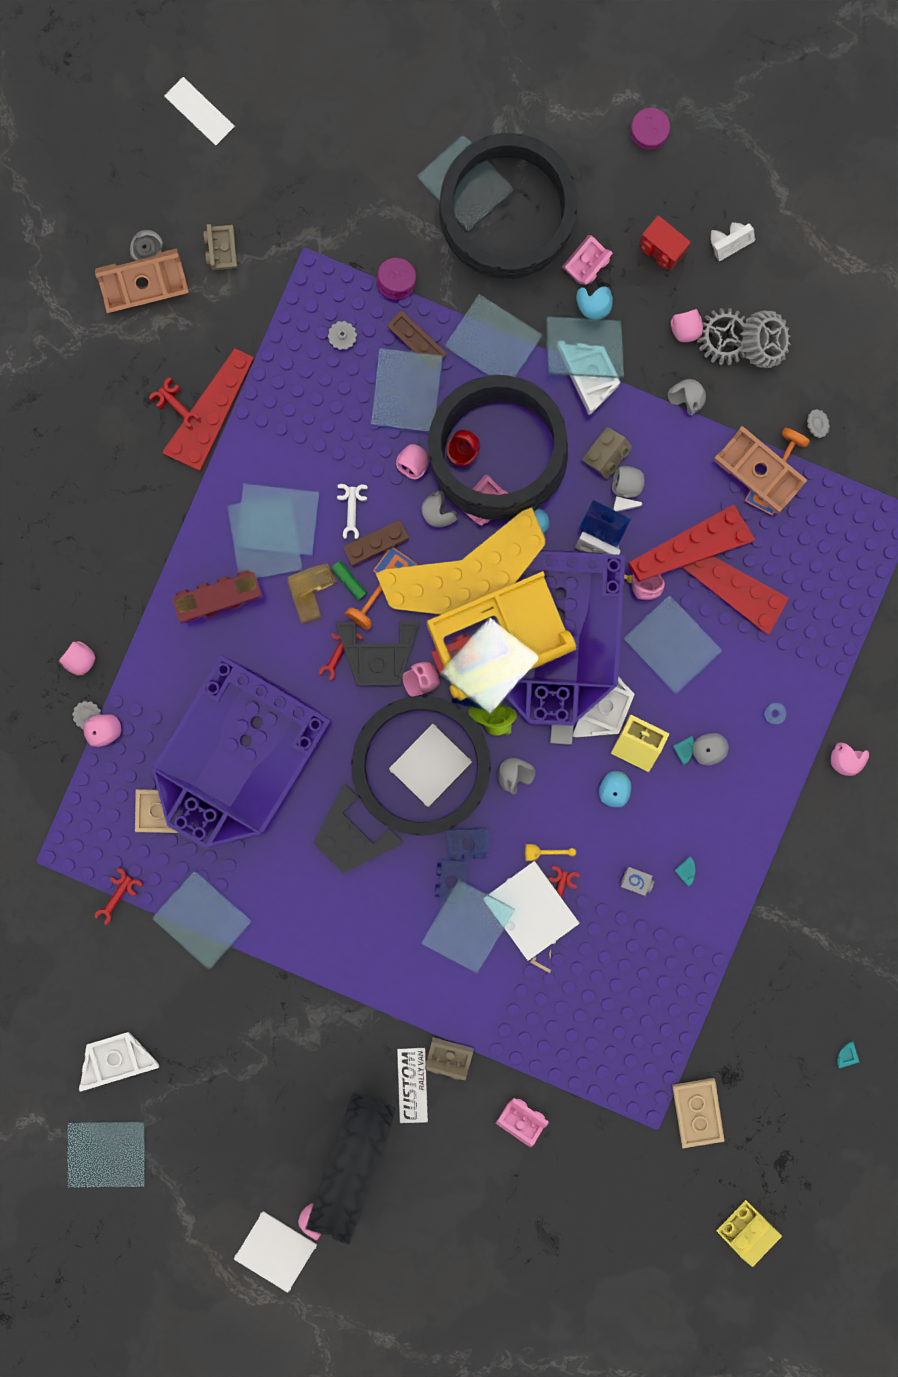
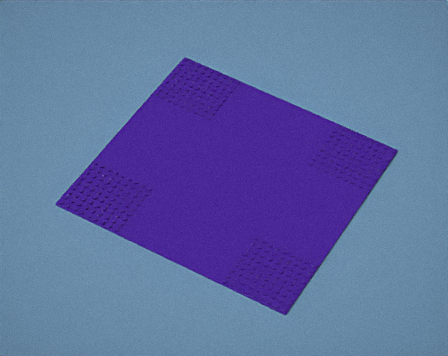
[37,248,898,1130]

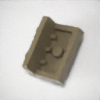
[204,224,237,270]
[582,427,632,479]
[425,1037,474,1080]

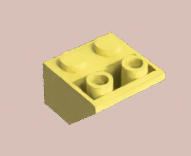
[611,715,669,772]
[716,1200,782,1267]

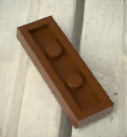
[387,310,447,370]
[343,520,409,567]

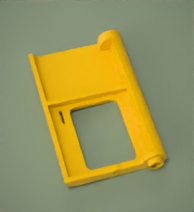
[427,572,576,700]

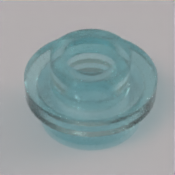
[765,703,786,724]

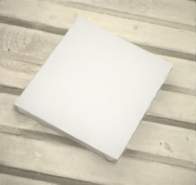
[389,724,472,807]
[234,1211,317,1293]

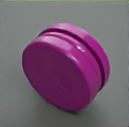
[630,108,670,150]
[376,258,417,300]

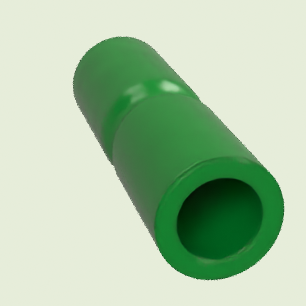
[331,561,367,601]

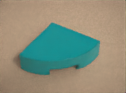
[673,736,694,765]
[674,856,695,886]
[837,1041,859,1068]

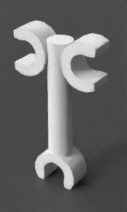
[337,484,368,539]

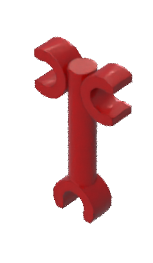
[149,377,201,430]
[319,633,363,681]
[548,866,580,898]
[95,868,143,925]

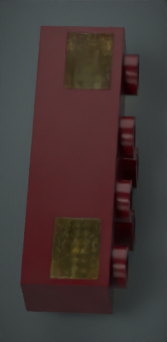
[172,569,263,624]

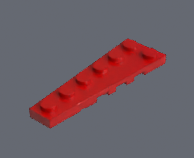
[162,349,254,472]
[628,504,755,582]
[681,556,789,635]

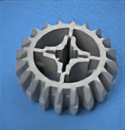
[697,308,747,365]
[740,310,791,368]

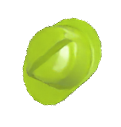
[468,700,517,736]

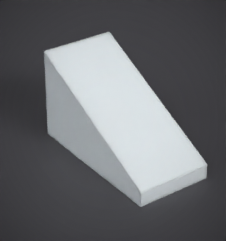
[612,496,642,513]

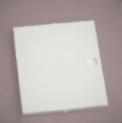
[483,861,579,961]

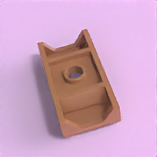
[95,248,189,313]
[714,426,807,515]

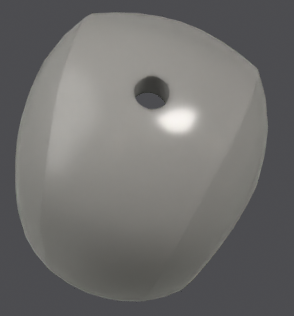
[130,230,163,261]
[667,379,706,416]
[612,466,645,498]
[421,491,458,527]
[693,733,729,766]
[497,758,535,795]

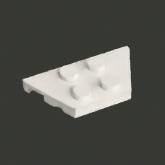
[556,342,620,415]
[573,676,634,737]
[79,1032,160,1091]

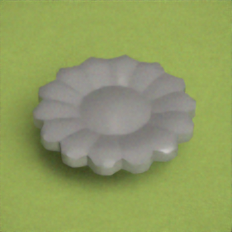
[328,321,357,350]
[807,409,830,438]
[72,701,101,729]

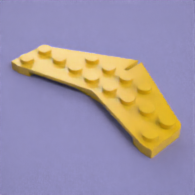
[376,507,546,614]

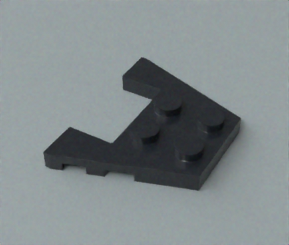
[336,621,419,686]
[314,784,403,873]

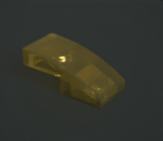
[288,563,337,598]
[288,574,322,624]

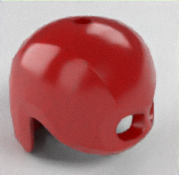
[446,430,480,466]

